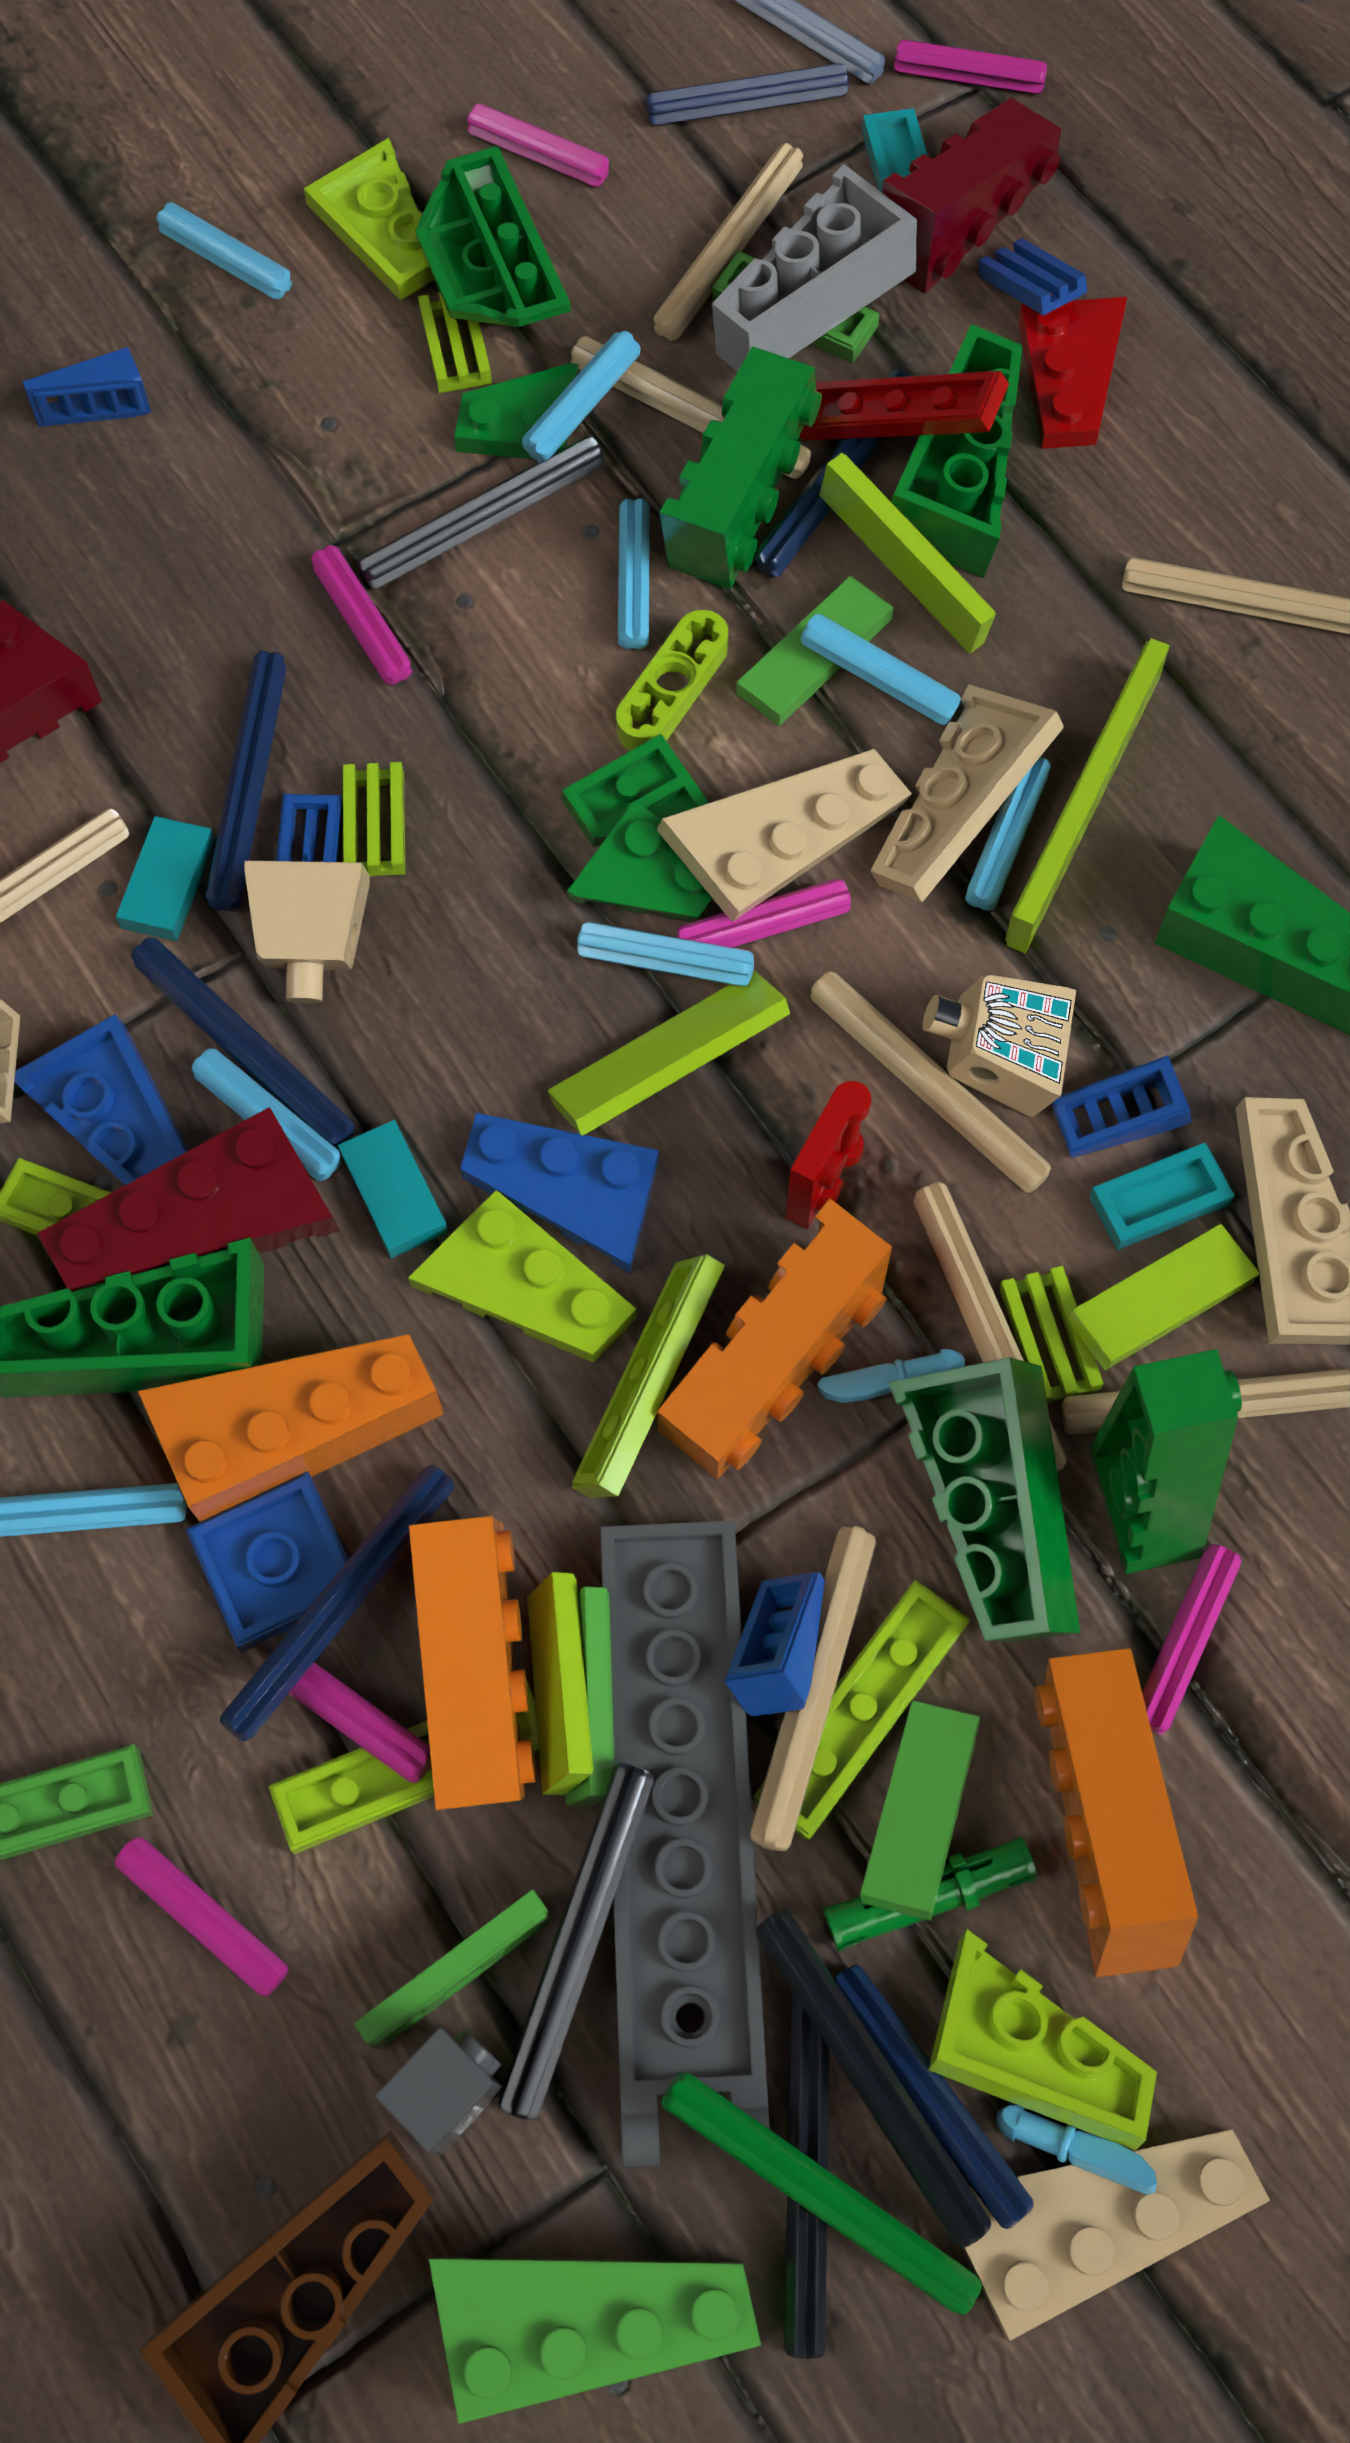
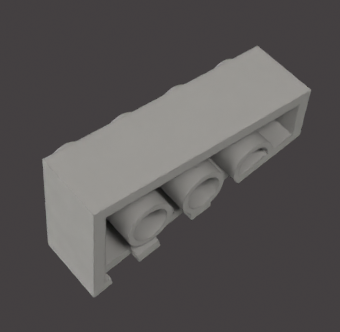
[712,164,917,372]

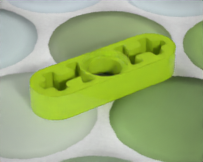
[616,610,728,751]

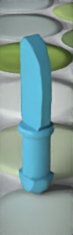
[817,1349,965,1403]
[996,2105,1157,2195]

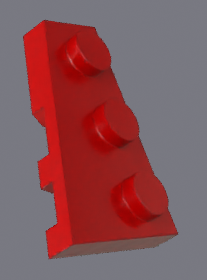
[1018,296,1128,449]

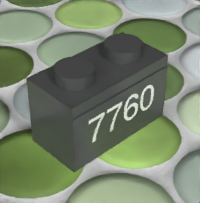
[375,2027,503,2155]

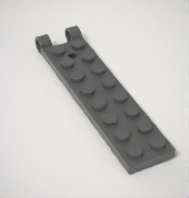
[600,1520,770,2168]

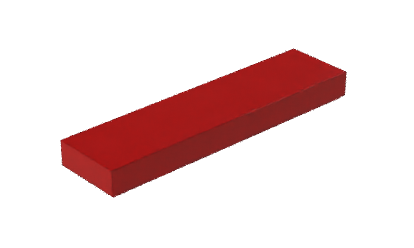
[799,371,1009,441]

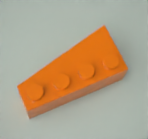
[657,1199,892,1480]

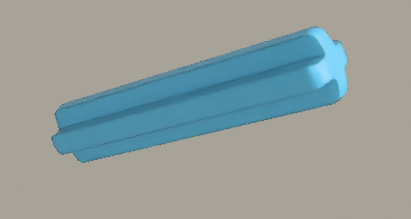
[156,202,292,299]
[522,331,641,462]
[618,498,650,650]
[801,614,961,725]
[965,758,1051,911]
[577,922,754,987]
[191,1048,342,1181]
[0,1483,187,1537]

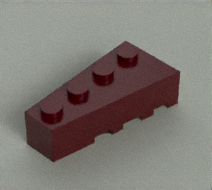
[882,97,1062,294]
[0,600,102,763]
[37,1107,340,1292]

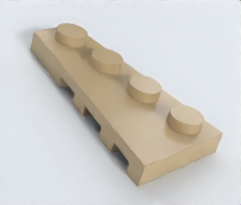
[870,684,1064,903]
[657,749,912,922]
[1236,1097,1350,1345]
[962,2129,1270,2341]

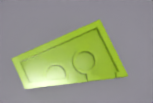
[304,138,434,301]
[408,1190,637,1363]
[928,1929,1157,2151]

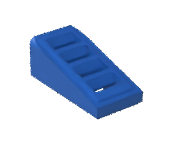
[22,347,151,427]
[1051,1055,1192,1158]
[724,1571,825,1716]

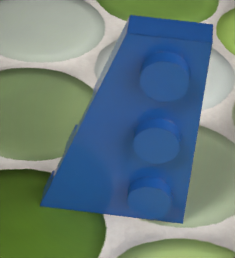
[14,1014,189,1185]
[460,1113,659,1274]

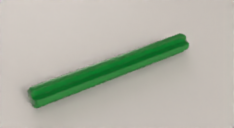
[661,2072,982,2315]

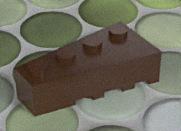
[140,2130,436,2443]

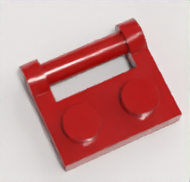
[785,1081,872,1230]

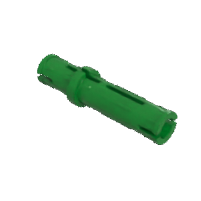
[822,1836,1037,1952]

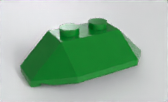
[415,146,571,327]

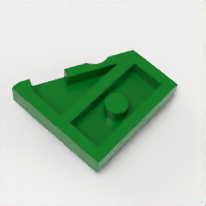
[454,363,579,460]
[561,734,709,847]
[566,800,713,922]

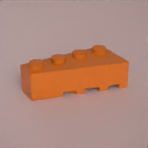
[138,1334,444,1522]
[409,1516,536,1810]
[1035,1648,1198,1978]

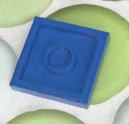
[185,1472,349,1653]

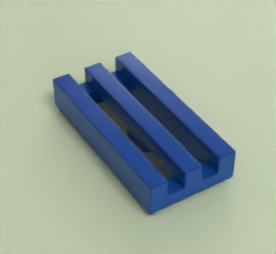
[978,238,1087,315]
[276,794,343,862]

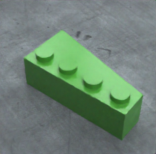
[429,2257,761,2424]

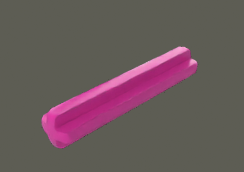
[894,39,1047,95]
[467,103,609,187]
[311,545,412,685]
[677,878,851,948]
[1142,1544,1242,1735]
[265,1649,431,1783]
[114,1836,289,1997]

